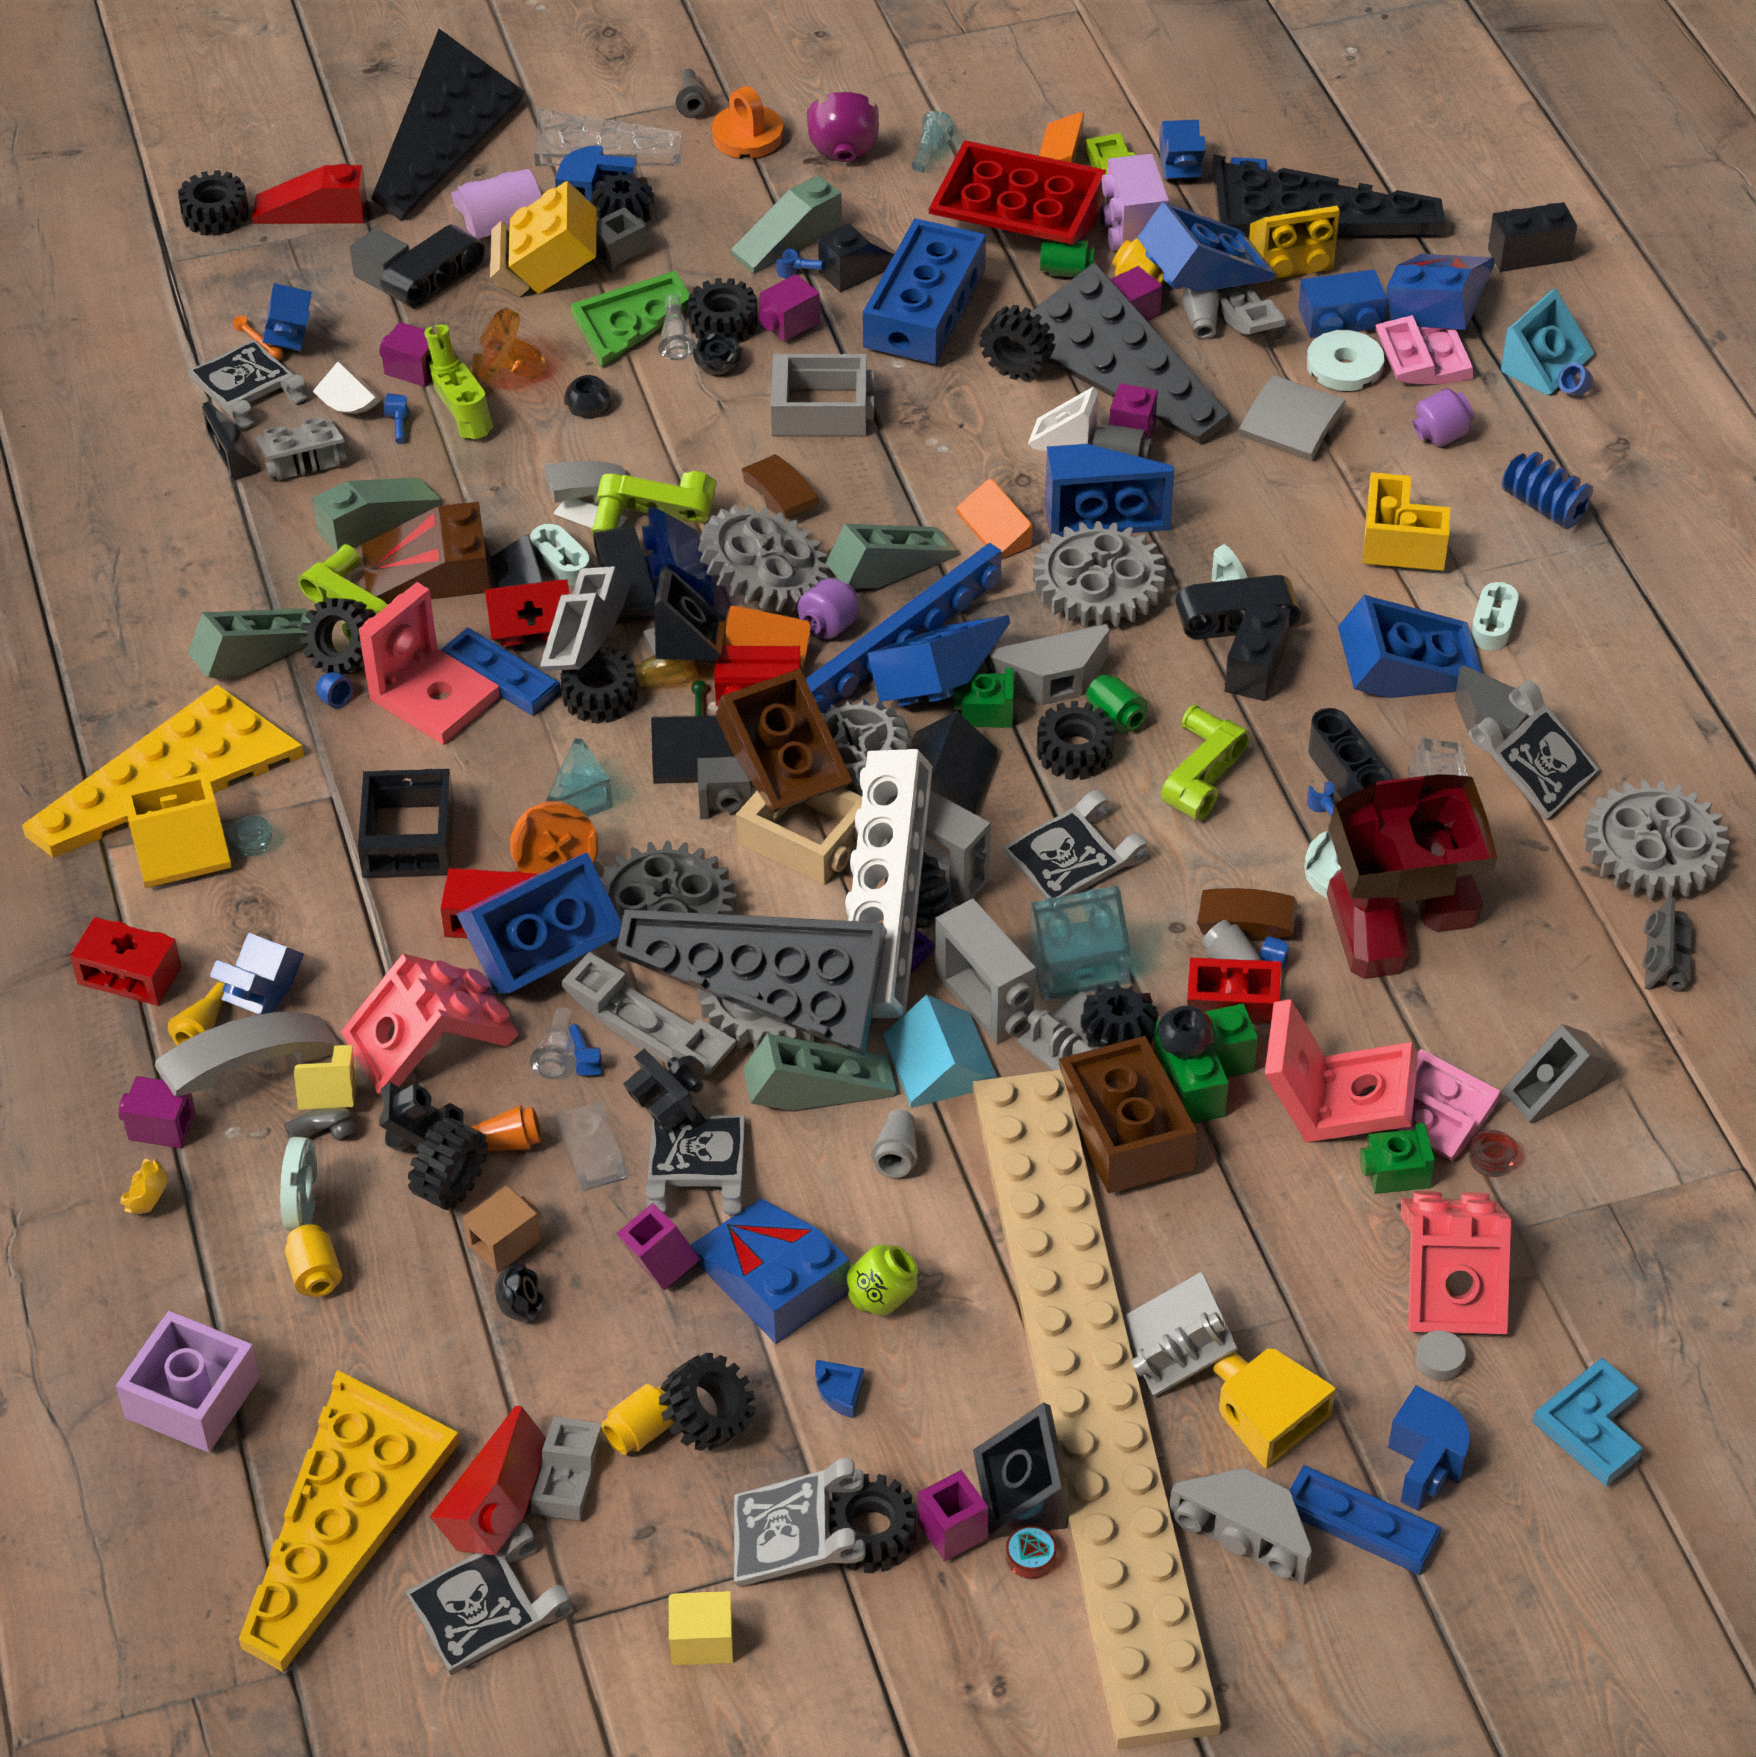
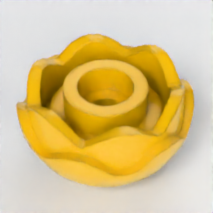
[120,1159,169,1214]

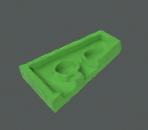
[571,270,690,368]

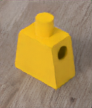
[1213,1349,1336,1469]

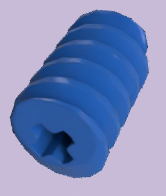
[1502,452,1593,530]

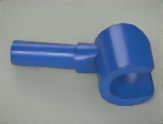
[776,249,826,279]
[384,393,410,444]
[1307,782,1335,817]
[1260,936,1288,970]
[569,1024,601,1076]

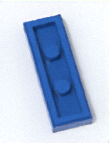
[440,627,561,716]
[1290,1465,1442,1575]

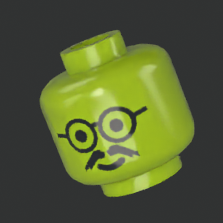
[847,1244,918,1316]

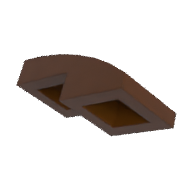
[742,454,820,519]
[1197,888,1297,941]

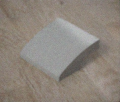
[1239,375,1346,461]

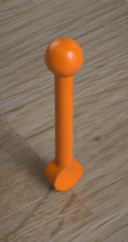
[233,315,283,361]

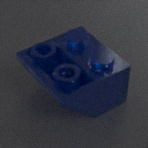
[642,507,715,608]

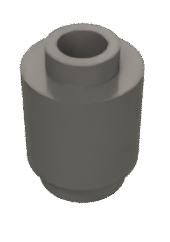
[1093,424,1152,459]

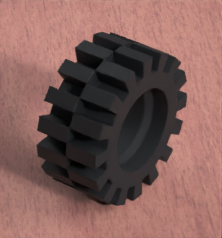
[178,170,249,236]
[688,278,758,342]
[979,305,1056,380]
[300,598,376,674]
[560,646,638,724]
[1037,701,1114,780]
[408,1117,488,1210]
[659,1353,755,1451]
[829,1473,916,1573]

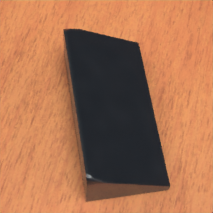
[202,402,261,480]
[491,534,543,615]

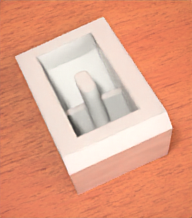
[1028,387,1098,452]

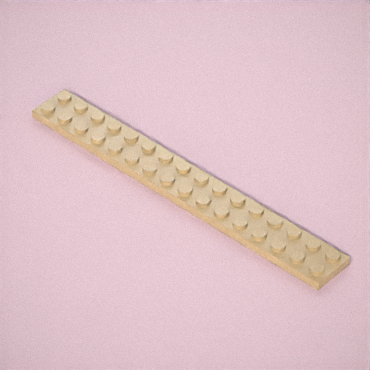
[972,1070,1221,1749]

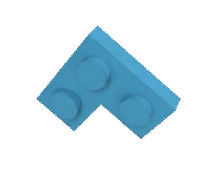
[1532,1358,1643,1487]

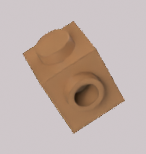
[463,1185,541,1273]

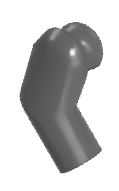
[284,1107,356,1140]

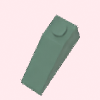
[731,175,842,274]
[312,477,441,552]
[826,524,958,590]
[187,608,311,679]
[743,1033,896,1111]

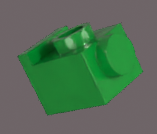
[954,668,1013,728]
[1360,1123,1435,1194]

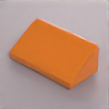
[1039,112,1084,163]
[956,478,1033,558]
[723,606,811,671]

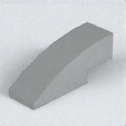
[540,566,631,671]

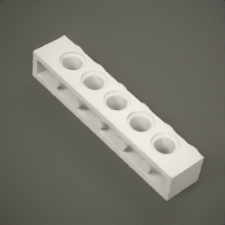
[845,749,933,1018]

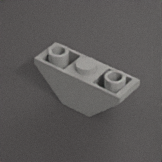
[987,624,1109,705]
[1169,1468,1312,1584]

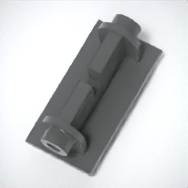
[1643,896,1692,990]

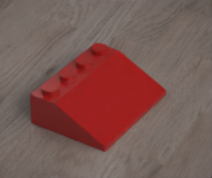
[929,140,1106,245]

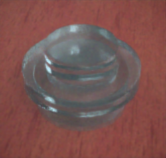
[228,816,272,856]

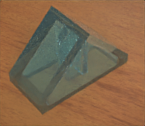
[546,738,612,817]

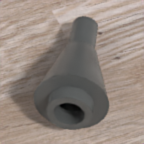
[675,69,711,118]

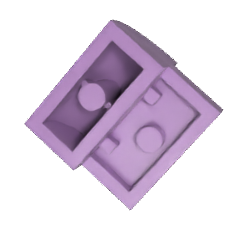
[451,169,541,239]

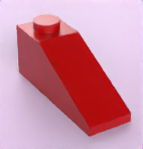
[252,164,367,224]
[430,1406,546,1555]

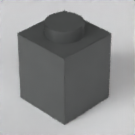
[350,228,409,294]

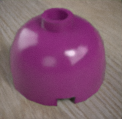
[807,92,879,162]

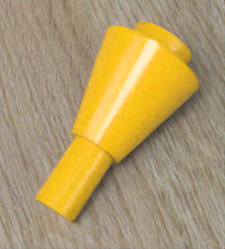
[168,982,225,1046]

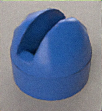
[1558,362,1593,396]
[316,672,353,709]

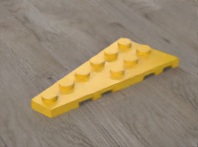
[22,685,304,858]
[239,1370,460,1672]

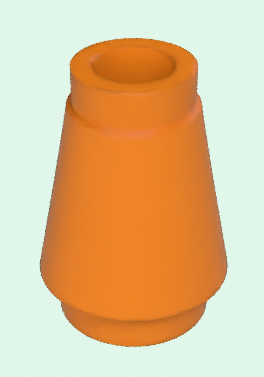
[471,1105,542,1152]

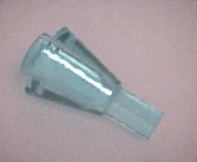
[911,111,957,172]

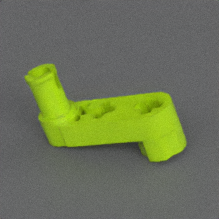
[424,324,493,439]
[591,471,717,535]
[298,544,388,641]
[1160,704,1250,821]

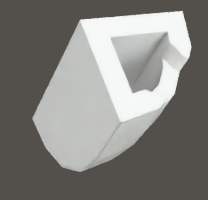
[313,362,382,414]

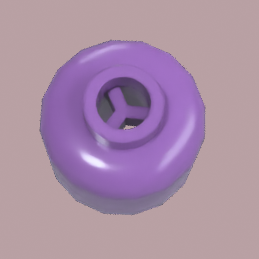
[1412,388,1474,447]
[798,578,859,639]

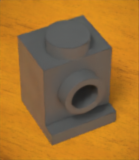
[595,207,649,273]
[698,757,757,819]

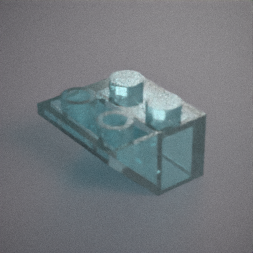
[1029,886,1132,1001]

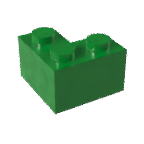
[1154,1003,1258,1124]

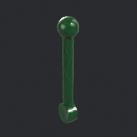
[691,680,708,715]

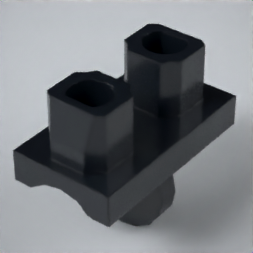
[623,1048,705,1132]
[379,1082,464,1151]

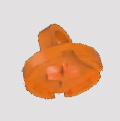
[711,85,784,158]
[510,801,598,875]

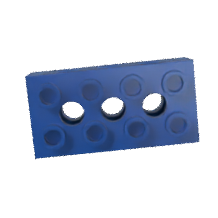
[863,218,986,364]

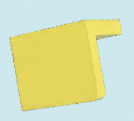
[294,1045,357,1110]
[669,1591,733,1665]

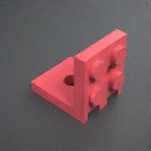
[359,582,500,745]
[341,953,518,1095]
[1264,999,1418,1142]
[1401,1191,1511,1334]

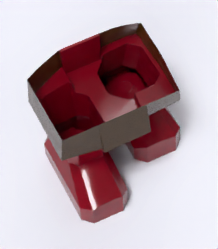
[1326,774,1497,979]

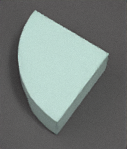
[1212,544,1247,582]

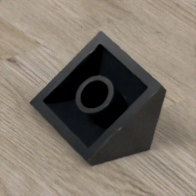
[655,564,726,661]
[912,711,998,814]
[651,714,735,784]
[973,1402,1068,1538]

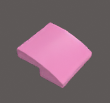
[1375,315,1473,384]
[1394,1049,1501,1161]

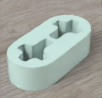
[530,524,590,586]
[1471,582,1518,651]

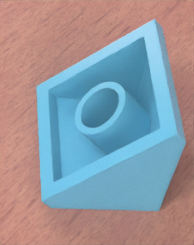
[1501,289,1595,395]
[883,995,997,1108]

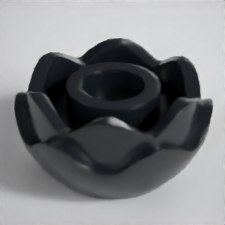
[693,332,742,376]
[564,375,613,419]
[1157,1006,1215,1059]
[495,1264,545,1322]

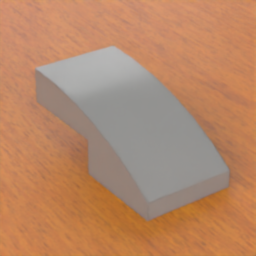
[544,461,626,506]
[531,1416,602,1521]

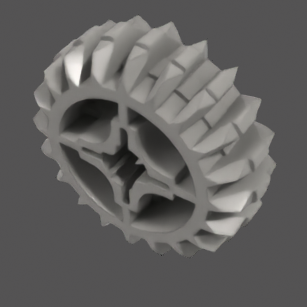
[821,698,913,797]

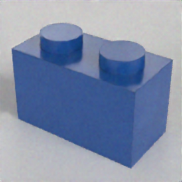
[1298,269,1387,338]

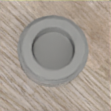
[1415,1330,1466,1381]

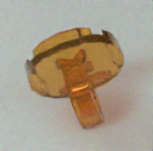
[470,308,546,383]

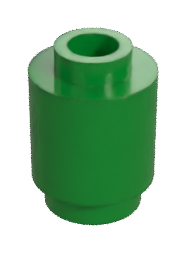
[1040,239,1095,277]
[1086,674,1147,733]

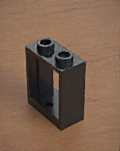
[358,769,454,878]

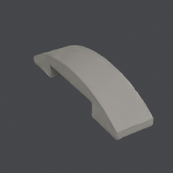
[1216,284,1286,334]
[562,952,736,1075]
[155,1012,340,1097]

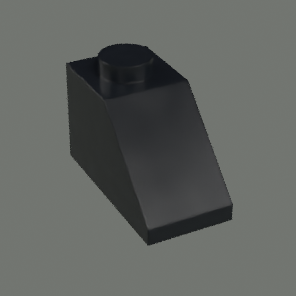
[818,223,895,292]

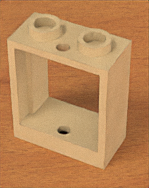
[736,788,862,885]

